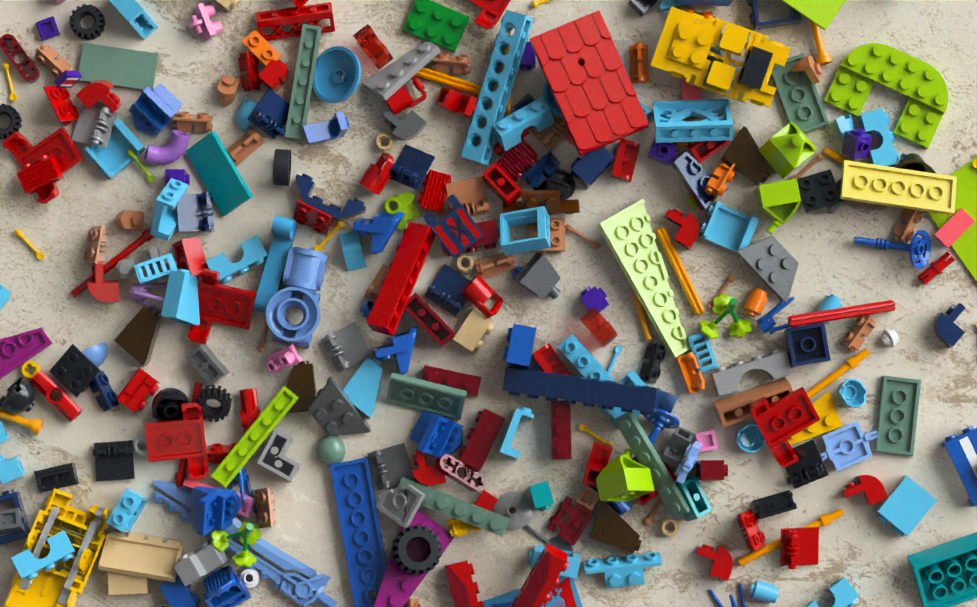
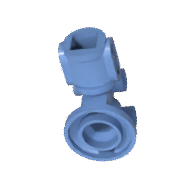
[266,247,328,348]

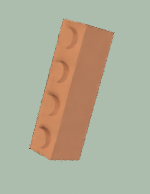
[713,377,793,428]

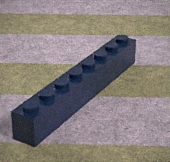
[503,366,660,415]

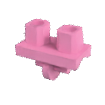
[188,3,223,41]
[265,344,302,373]

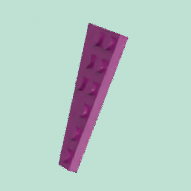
[0,328,53,379]
[373,509,454,607]

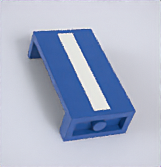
[941,426,977,507]

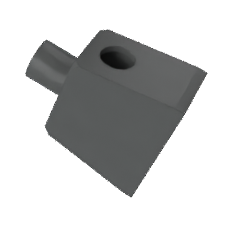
[513,253,561,299]

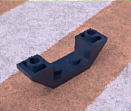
[295,173,367,221]

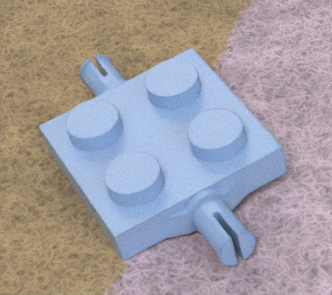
[820,421,879,472]
[675,441,703,484]

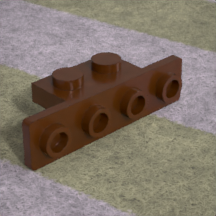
[503,190,580,215]

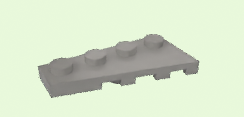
[362,41,441,100]

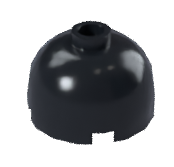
[0,376,36,415]
[152,388,190,421]

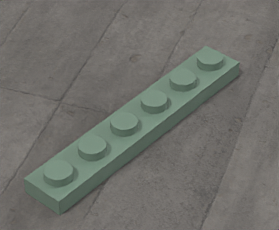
[285,24,322,140]
[614,412,691,519]
[398,477,510,537]

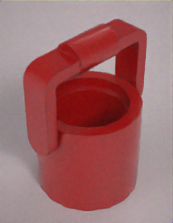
[385,76,427,116]
[359,153,394,195]
[461,275,503,318]

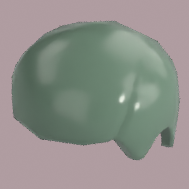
[316,435,346,466]

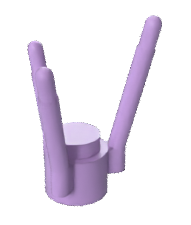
[129,283,167,313]

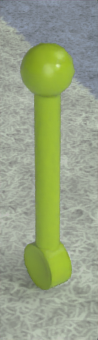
[127,149,155,183]

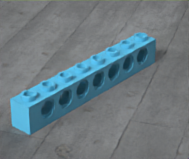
[461,10,533,165]

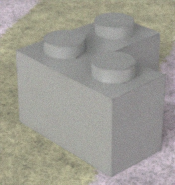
[257,429,301,482]
[173,541,229,586]

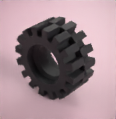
[69,4,106,40]
[0,104,22,140]
[196,385,232,422]

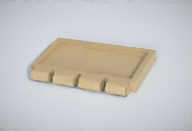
[98,529,183,583]

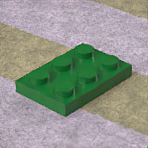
[402,0,470,53]

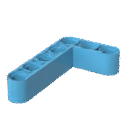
[253,215,298,313]

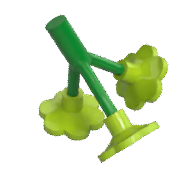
[698,293,751,340]
[211,521,262,567]

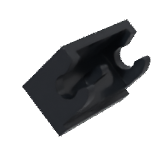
[737,46,773,90]
[34,463,79,492]
[753,490,797,519]

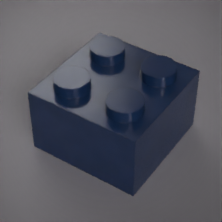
[570,146,614,189]
[783,322,831,368]

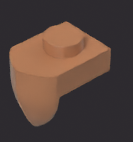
[791,55,822,85]
[217,75,241,107]
[114,210,144,231]

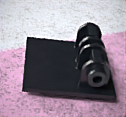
[797,169,843,213]
[49,344,100,398]
[785,439,829,489]
[93,440,135,482]

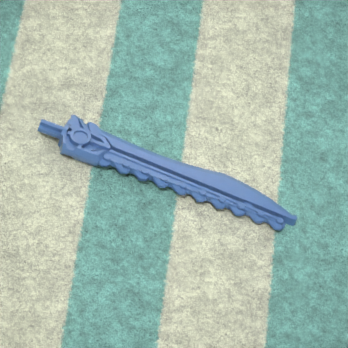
[153,480,338,607]

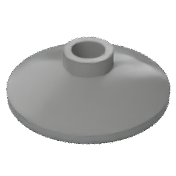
[494,492,532,530]

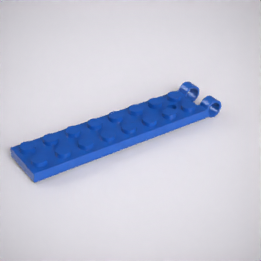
[330,458,387,607]

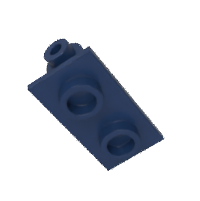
[522,151,561,189]
[89,371,119,412]

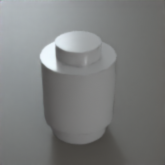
[116,257,137,278]

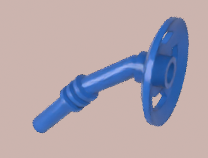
[853,230,931,268]
[632,409,680,463]

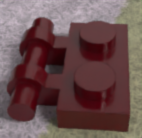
[546,496,595,546]

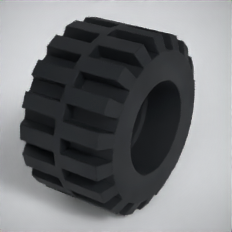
[391,525,442,575]

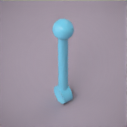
[607,346,622,374]

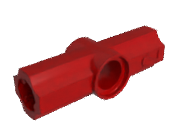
[30,370,83,422]
[239,388,263,446]

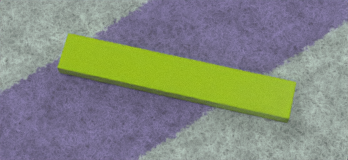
[211,386,299,488]

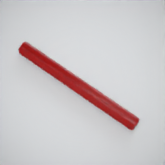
[788,300,896,327]

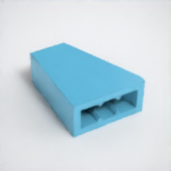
[108,0,158,40]
[161,269,200,326]
[342,357,384,418]

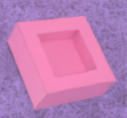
[695,430,718,452]
[237,492,255,518]

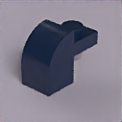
[934,303,966,348]

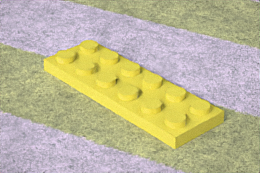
[840,160,957,215]

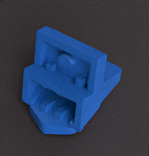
[129,84,182,137]
[353,212,405,254]
[372,326,417,375]
[410,411,463,458]
[190,486,242,536]
[202,566,251,607]

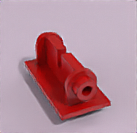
[238,51,261,92]
[206,443,237,464]

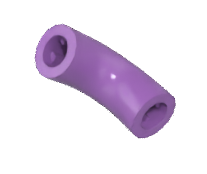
[144,130,191,165]

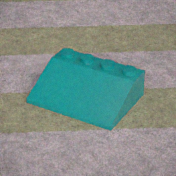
[907,532,977,607]

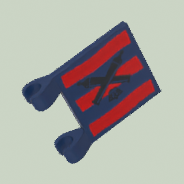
[423,195,484,259]

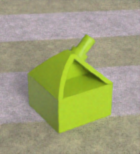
[758,122,817,179]
[755,178,801,234]
[596,448,655,502]

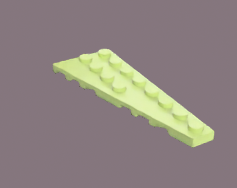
[597,199,690,359]

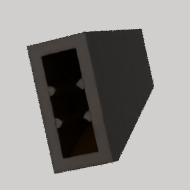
[720,126,771,185]
[114,305,162,366]
[286,361,317,414]
[589,501,642,554]

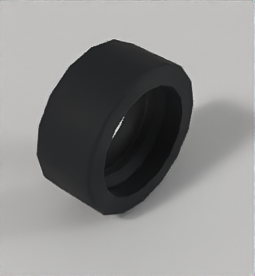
[273,149,291,186]

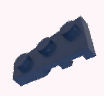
[670,152,729,210]

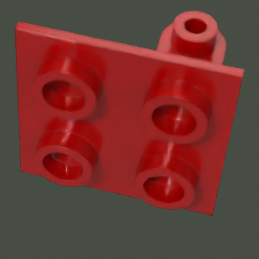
[43,86,79,126]
[293,200,334,235]
[736,509,766,551]
[780,527,819,569]

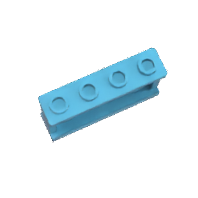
[652,99,733,143]

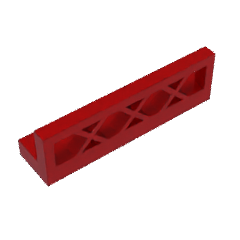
[256,2,335,41]

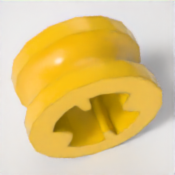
[22,361,40,379]

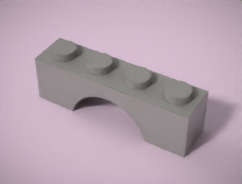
[711,349,793,397]

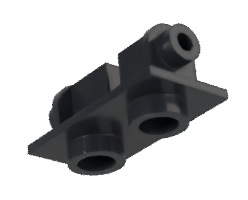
[639,342,665,384]

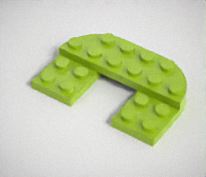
[823,43,948,149]

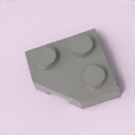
[376,485,426,528]

